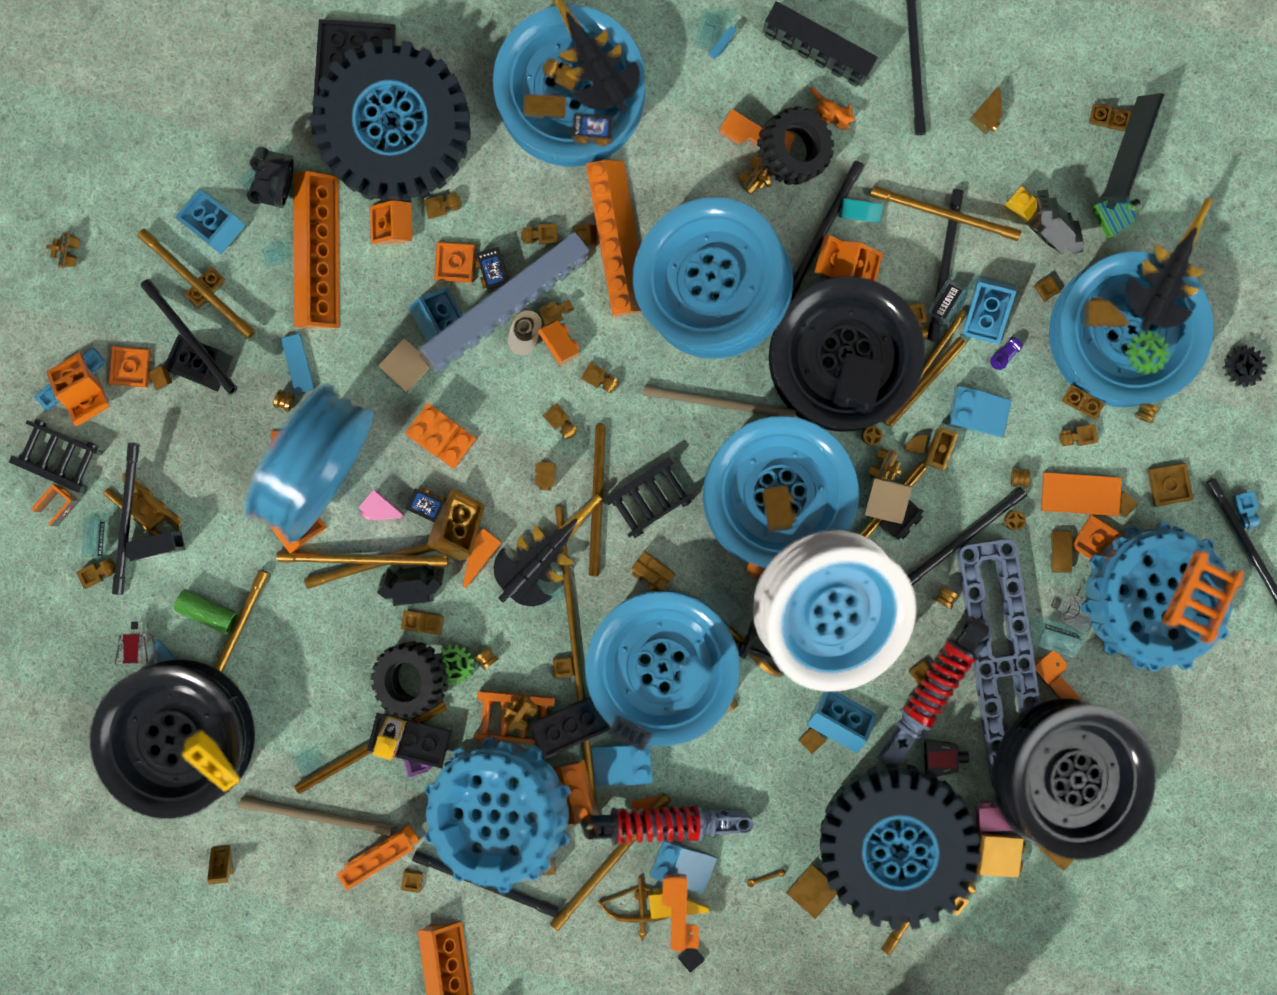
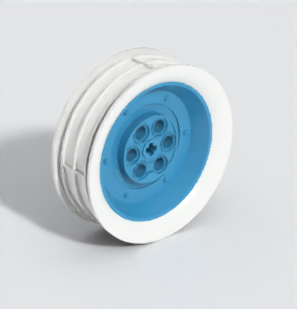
[753,530,916,691]

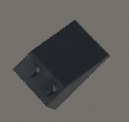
[165,334,233,392]

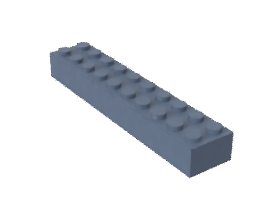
[420,232,589,373]

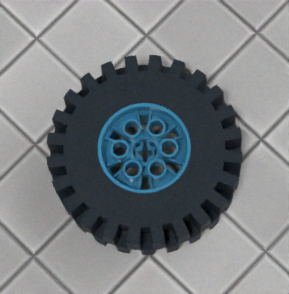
[311,39,471,203]
[820,764,981,931]

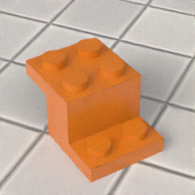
[815,235,883,281]
[46,352,110,426]
[405,403,477,469]

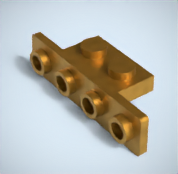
[122,472,182,532]

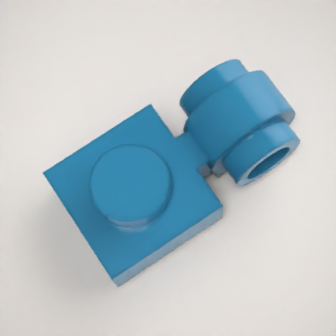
[1232,491,1260,530]

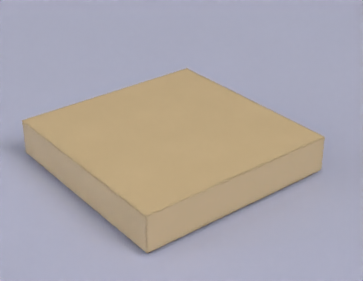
[379,338,429,392]
[864,477,912,524]

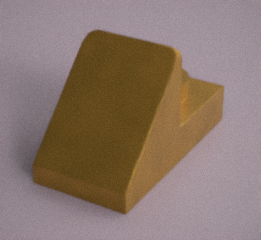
[207,846,234,885]

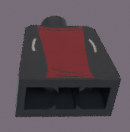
[924,739,969,777]

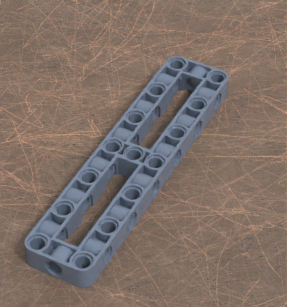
[957,539,1041,787]

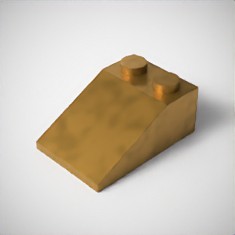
[427,489,485,561]

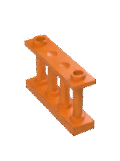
[1162,551,1244,644]
[473,690,555,747]
[336,824,420,891]

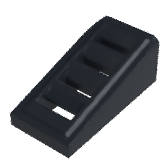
[608,715,652,751]

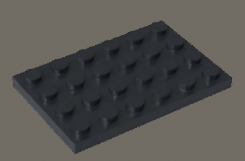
[311,19,396,140]

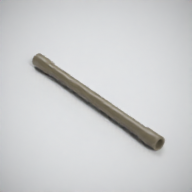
[643,385,796,418]
[239,797,393,836]

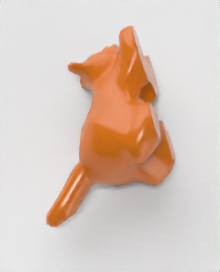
[810,87,855,130]

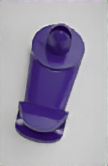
[990,337,1022,370]

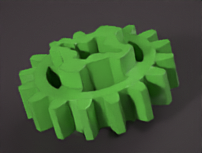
[1125,331,1170,375]
[436,644,475,686]

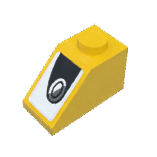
[373,716,406,760]

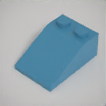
[175,188,246,254]
[962,275,1016,344]
[947,386,1011,438]
[591,742,653,786]
[650,837,717,894]

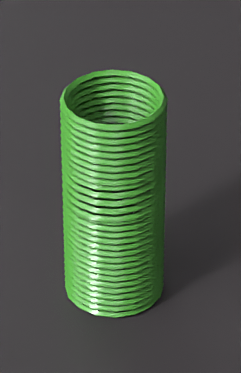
[173,589,237,635]

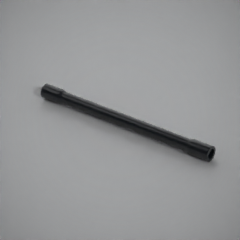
[905,0,926,136]
[790,160,864,300]
[927,189,964,342]
[141,279,238,395]
[112,442,140,595]
[1205,478,1277,607]
[906,487,1027,587]
[412,850,559,918]

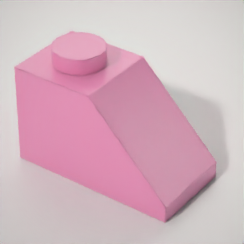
[358,490,405,520]
[975,802,1013,832]

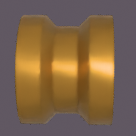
[273,389,295,412]
[1135,403,1159,423]
[862,426,882,446]
[1010,468,1030,488]
[1004,511,1026,530]
[935,587,959,609]
[475,647,499,670]

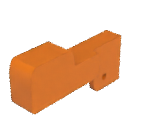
[719,109,796,153]
[1035,649,1083,701]
[662,874,699,951]

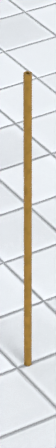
[555,506,598,828]

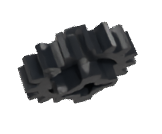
[1222,345,1267,387]

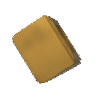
[573,224,597,245]

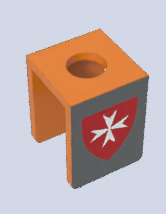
[31,484,79,526]

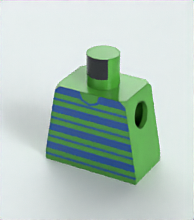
[1091,198,1142,240]

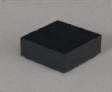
[678,948,705,973]

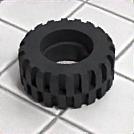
[757,106,834,185]
[371,641,449,718]

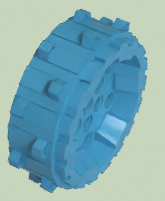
[1080,522,1237,671]
[424,737,571,893]

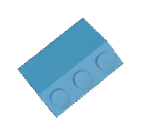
[408,287,463,343]
[679,655,712,706]
[807,691,877,753]

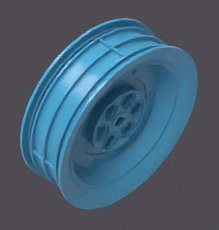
[493,5,645,167]
[633,197,793,359]
[1049,251,1214,407]
[245,383,373,543]
[703,417,859,568]
[586,591,739,746]

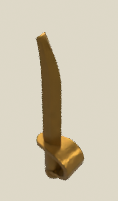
[728,626,781,677]

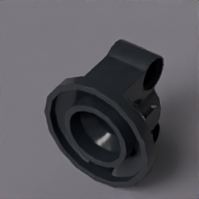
[247,147,294,209]

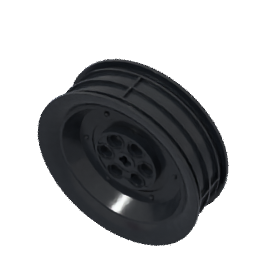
[768,276,925,432]
[90,659,255,819]
[992,699,1156,860]

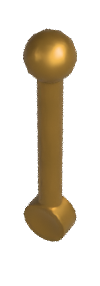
[747,869,786,887]

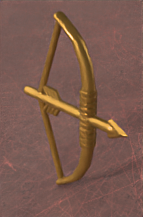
[598,876,669,942]

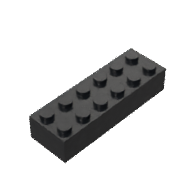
[762,1,878,87]

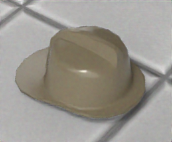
[507,310,542,355]

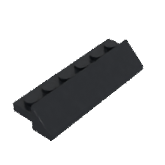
[1102,93,1165,210]

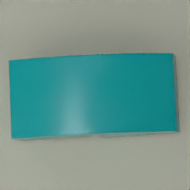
[839,199,883,224]

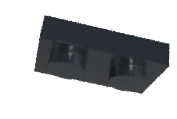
[879,500,924,540]

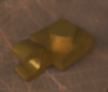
[538,300,574,326]

